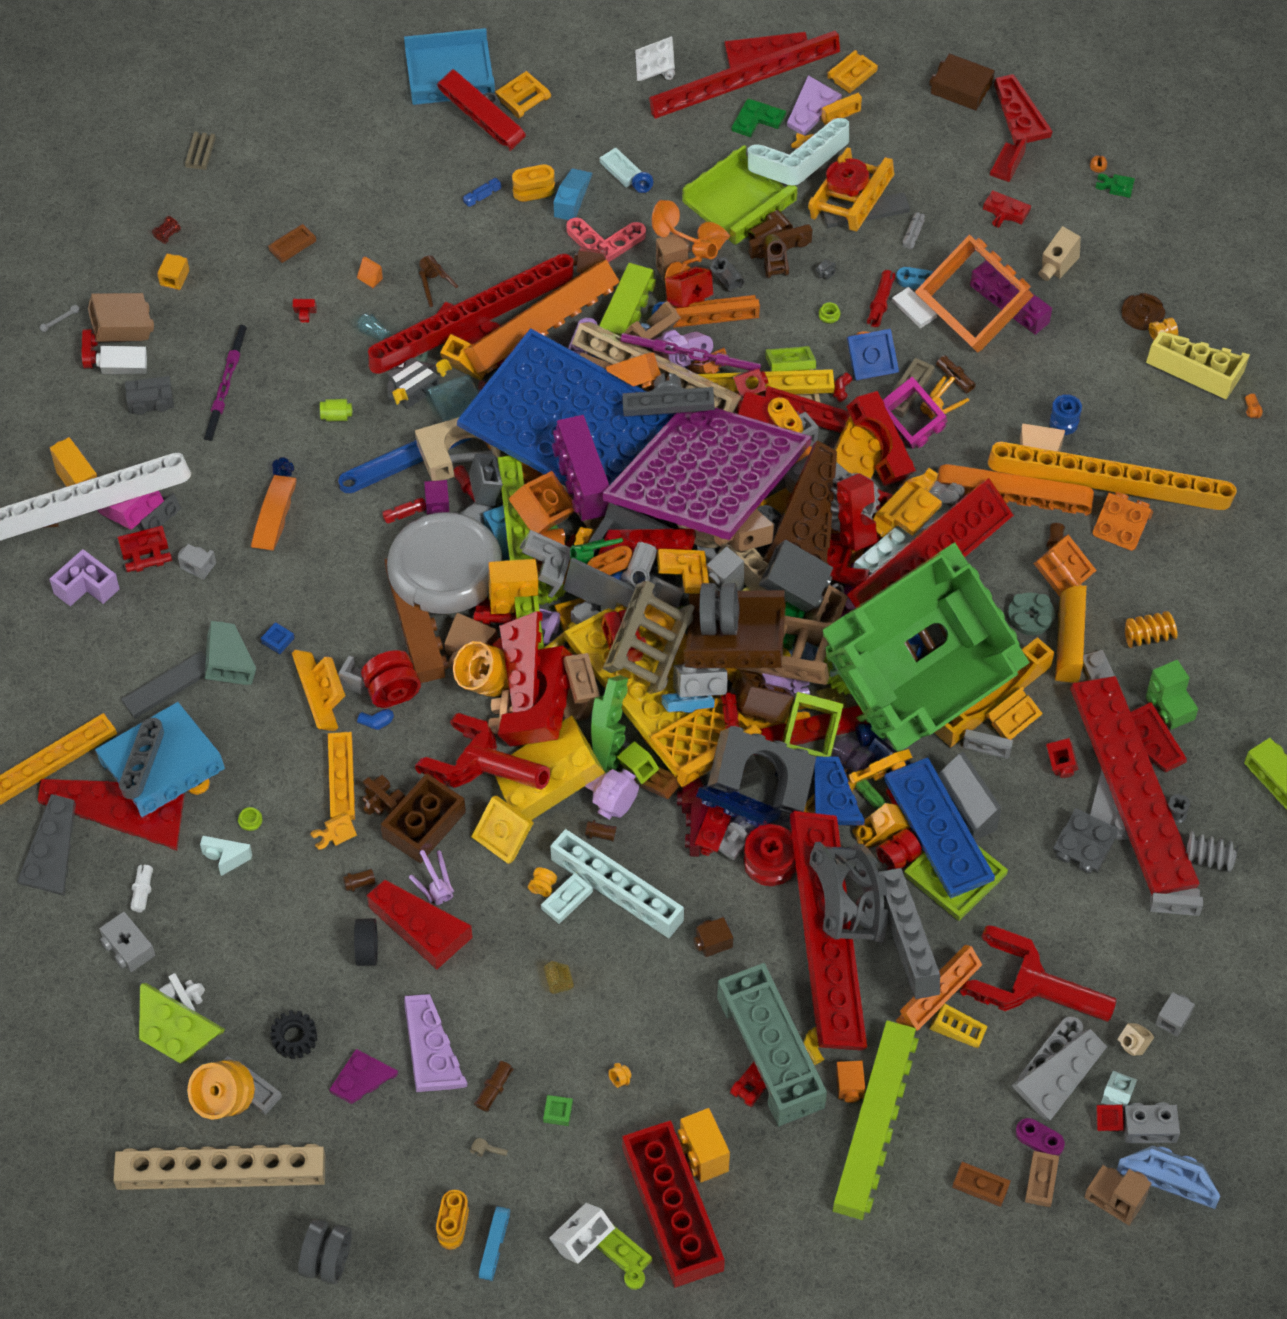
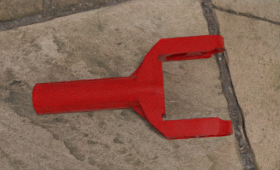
[415,713,550,789]
[960,925,1117,1022]

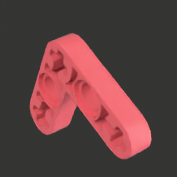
[566,218,646,262]

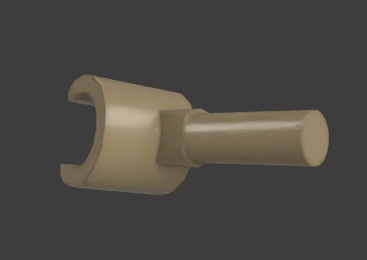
[470,1138,508,1157]

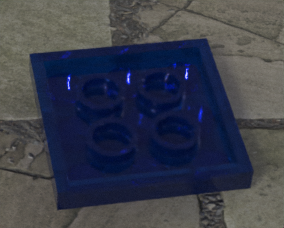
[696,785,782,827]

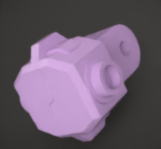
[654,330,713,368]
[585,769,639,820]

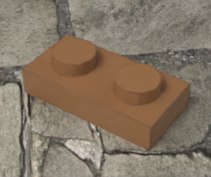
[1025,1151,1059,1207]

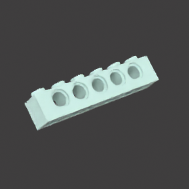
[551,829,684,938]

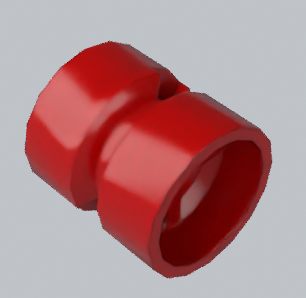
[876,829,922,870]

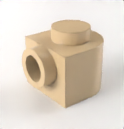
[1117,1023,1154,1056]

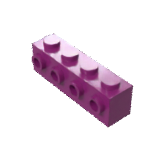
[970,260,1052,335]

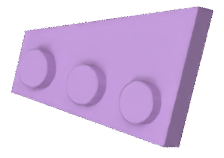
[787,75,842,135]

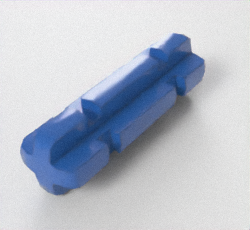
[463,178,501,207]

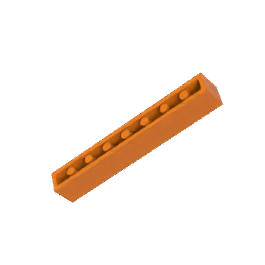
[464,259,619,373]

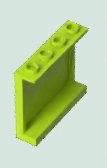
[682,145,798,245]

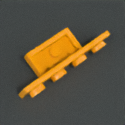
[292,650,346,731]

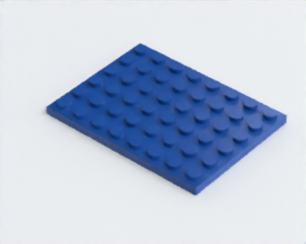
[457,328,676,486]

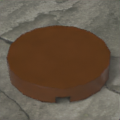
[1121,293,1165,330]

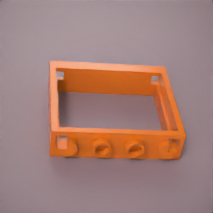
[915,234,1034,352]

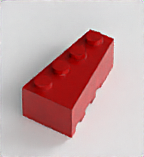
[367,880,473,970]

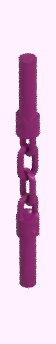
[620,333,761,370]

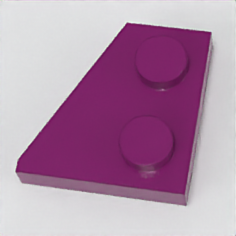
[329,1049,398,1104]

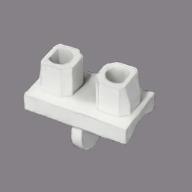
[159,973,205,1011]

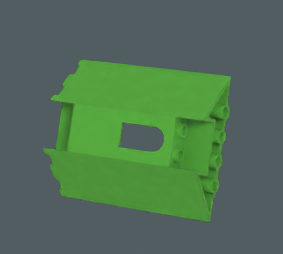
[822,542,1030,752]

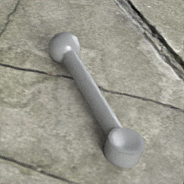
[40,305,79,332]

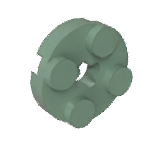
[1008,592,1055,635]

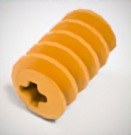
[1125,611,1178,648]

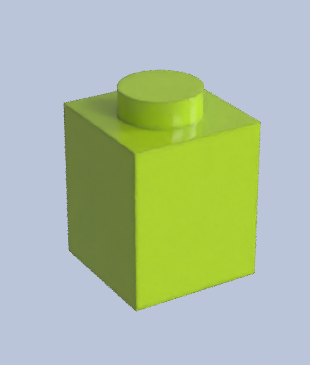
[617,741,659,784]

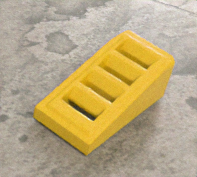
[929,1004,988,1048]

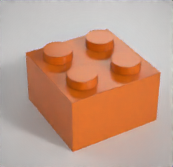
[508,471,574,534]

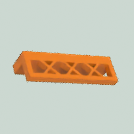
[671,295,760,328]
[896,945,983,1031]

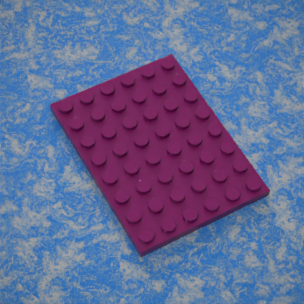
[603,408,812,540]

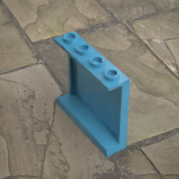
[404,28,495,105]
[95,702,225,817]

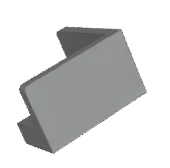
[520,530,570,598]

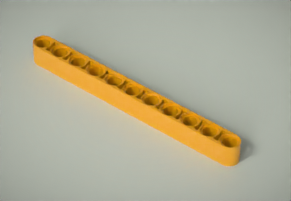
[988,442,1237,510]

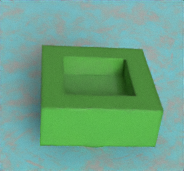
[543,1095,573,1126]

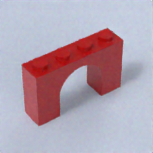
[497,646,572,747]

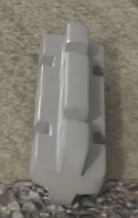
[902,212,925,249]

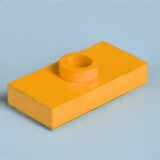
[821,93,862,125]

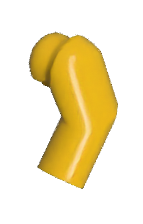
[803,1027,824,1065]

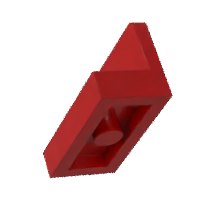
[990,137,1027,182]

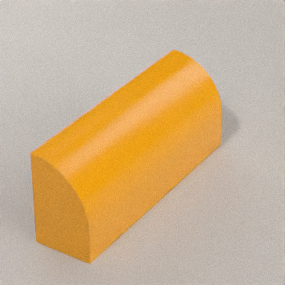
[1055,585,1086,683]

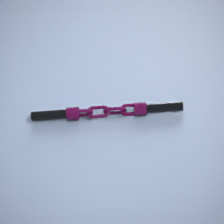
[204,325,247,441]

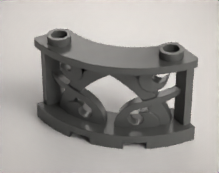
[809,842,888,942]

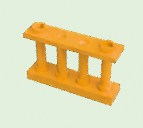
[808,147,895,232]

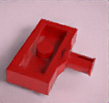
[983,190,1031,228]

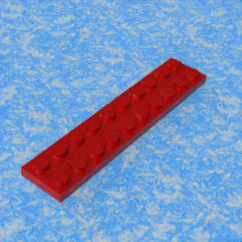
[847,478,1014,607]
[1070,676,1200,895]
[790,811,867,1051]

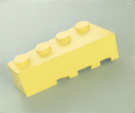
[1146,331,1250,399]

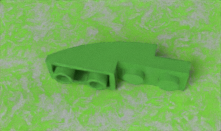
[591,675,628,774]

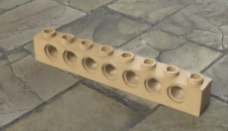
[572,322,743,414]
[113,1144,325,1190]

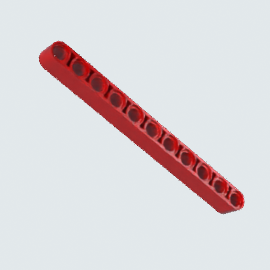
[368,254,573,374]

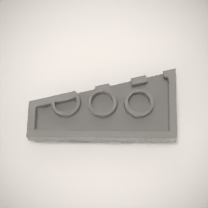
[1090,769,1130,840]
[1011,1029,1107,1121]

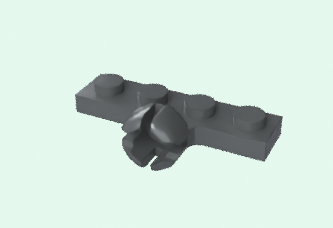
[623,373,715,416]

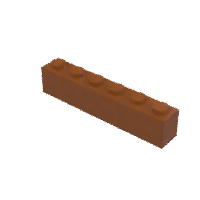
[384,558,448,683]

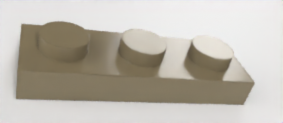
[891,358,935,418]

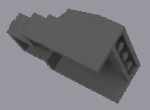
[563,502,689,610]

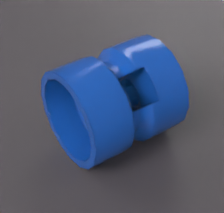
[1050,395,1082,435]

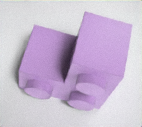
[50,549,120,606]

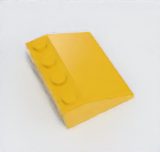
[495,715,605,820]

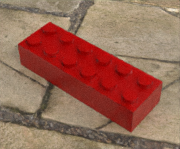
[622,1120,725,1288]

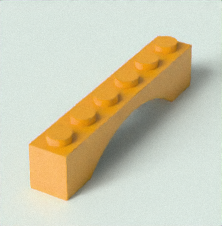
[934,637,1054,748]

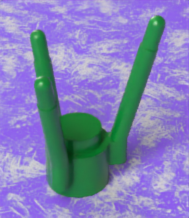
[570,538,623,564]

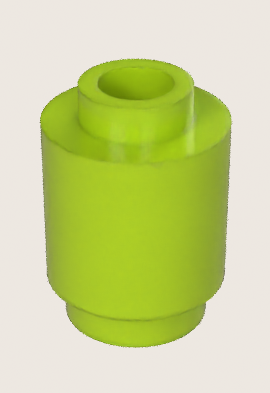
[320,399,353,422]

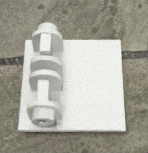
[635,36,675,81]

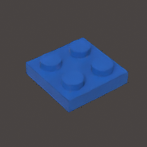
[846,329,899,381]

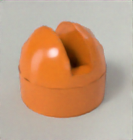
[1090,155,1107,173]

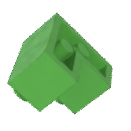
[1146,660,1198,730]

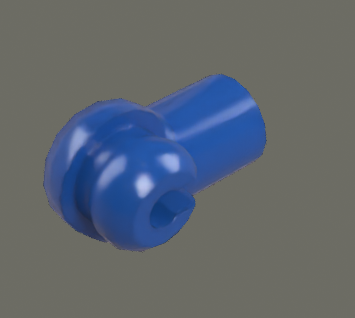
[357,709,394,730]

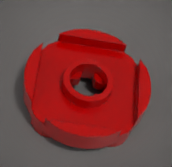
[826,158,869,197]

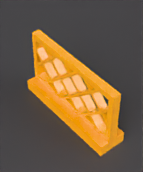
[649,694,762,787]

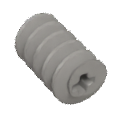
[1186,831,1239,873]

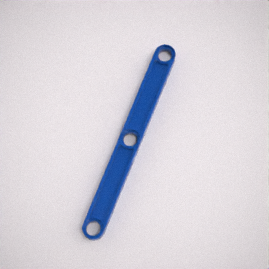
[338,438,473,493]

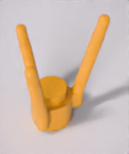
[920,376,969,419]

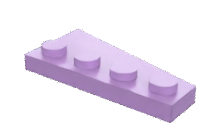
[404,994,467,1092]

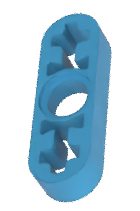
[479,1206,510,1281]

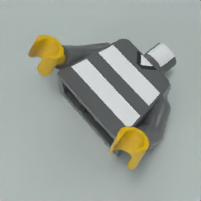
[387,358,452,409]

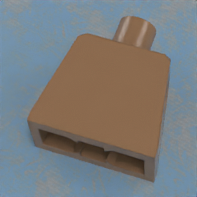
[714,509,774,552]
[445,613,497,670]

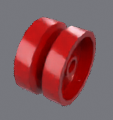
[361,650,421,708]
[744,824,796,886]

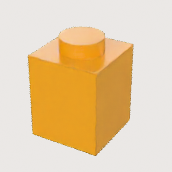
[157,254,190,290]

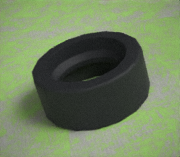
[354,918,378,966]

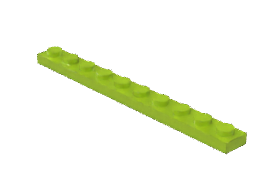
[498,456,544,649]

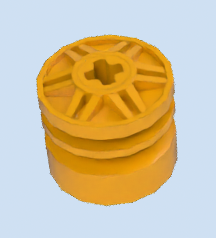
[453,641,509,697]

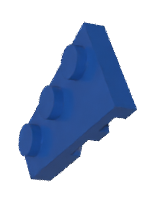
[814,757,865,825]

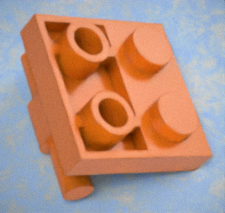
[1033,534,1097,597]

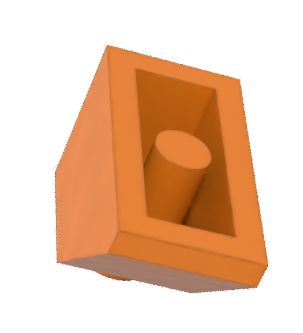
[606,352,660,389]

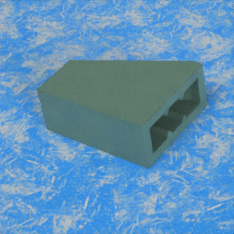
[205,621,256,685]

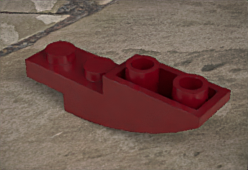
[677,778,709,857]

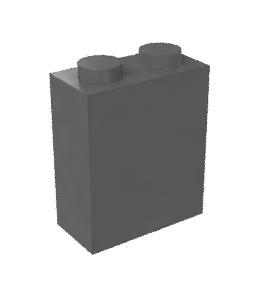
[759,540,833,613]

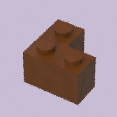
[730,669,794,723]

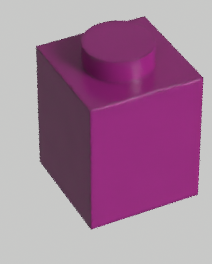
[424,480,450,515]

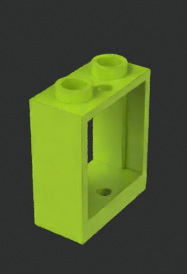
[782,692,843,757]

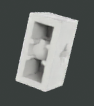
[549,1203,615,1264]

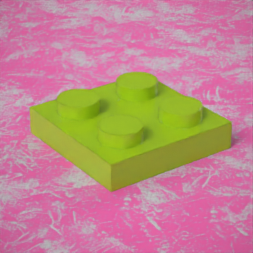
[765,346,816,371]

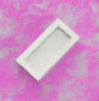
[892,287,937,329]

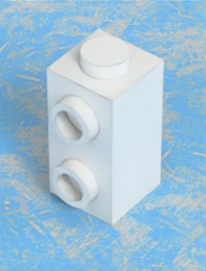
[96,346,147,374]

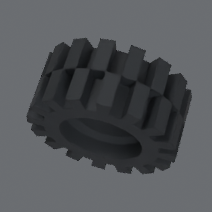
[270,1010,317,1059]

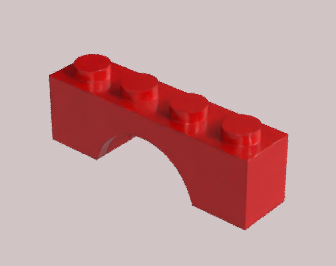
[846,391,916,486]

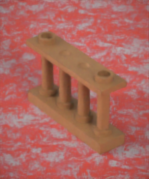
[735,616,832,685]

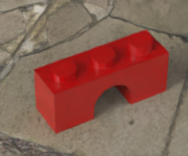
[837,473,877,551]

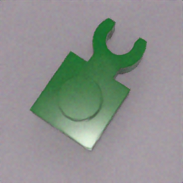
[1095,174,1135,198]

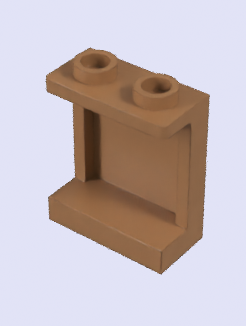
[620,301,681,349]
[563,653,600,721]

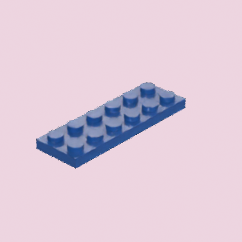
[884,758,995,899]

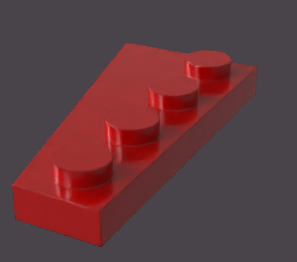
[724,32,807,68]
[994,74,1053,146]
[598,529,696,555]

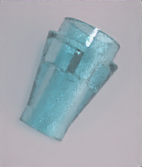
[357,312,390,341]

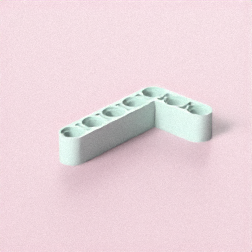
[748,118,849,185]

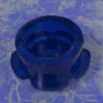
[272,457,294,477]

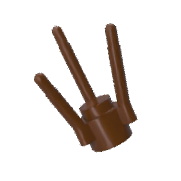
[419,255,458,307]

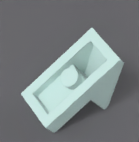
[200,836,252,876]
[1101,1071,1137,1111]

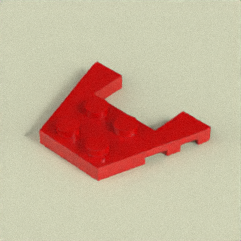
[827,533,882,587]

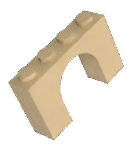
[415,418,510,481]

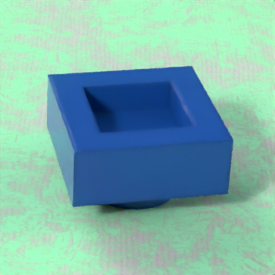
[261,622,295,654]

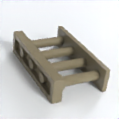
[603,581,695,694]

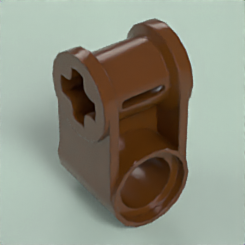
[763,234,789,279]

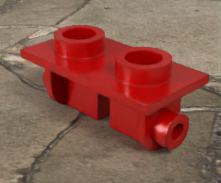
[695,804,733,856]

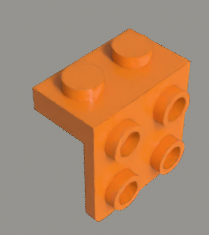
[1093,491,1153,551]

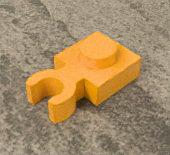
[310,812,357,850]

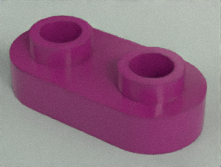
[1016,1118,1065,1156]

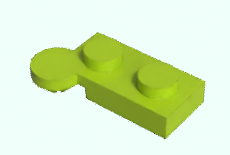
[596,1225,652,1290]

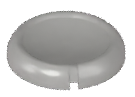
[387,512,503,614]

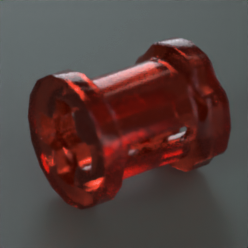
[152,216,181,244]

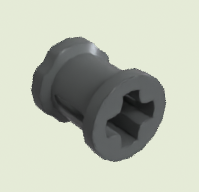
[1168,794,1190,824]

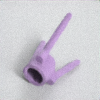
[409,850,454,905]

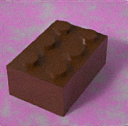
[381,773,466,864]

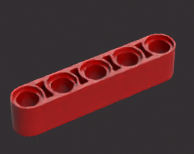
[437,69,526,151]

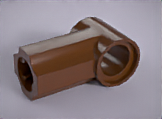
[747,210,793,240]

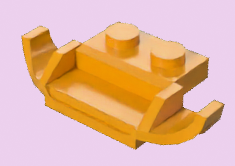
[874,468,942,537]

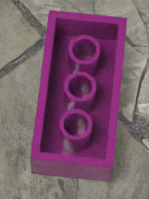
[552,415,609,521]

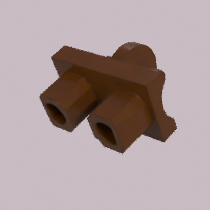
[362,775,405,815]

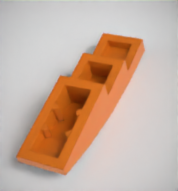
[251,475,296,551]

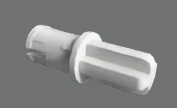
[131,865,153,913]

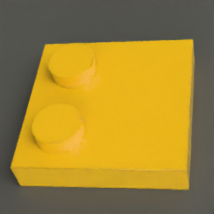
[471,796,534,864]

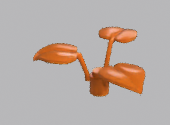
[652,200,730,285]

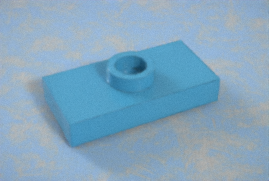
[662,693,715,713]

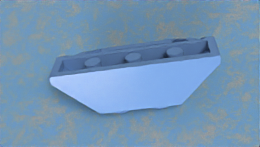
[1117,1146,1220,1209]

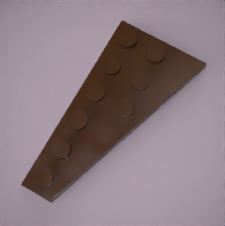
[763,440,837,564]

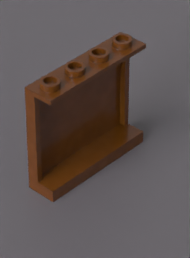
[683,590,786,668]

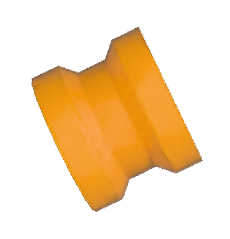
[528,867,557,897]

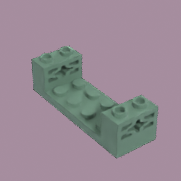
[717,963,827,1127]

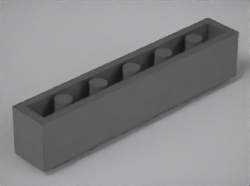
[878,868,940,999]

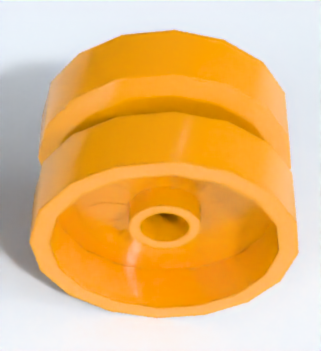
[187,1060,255,1120]

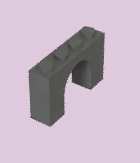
[708,726,816,814]

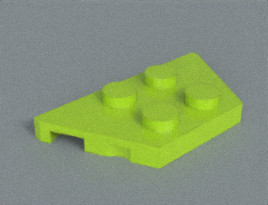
[139,983,225,1063]

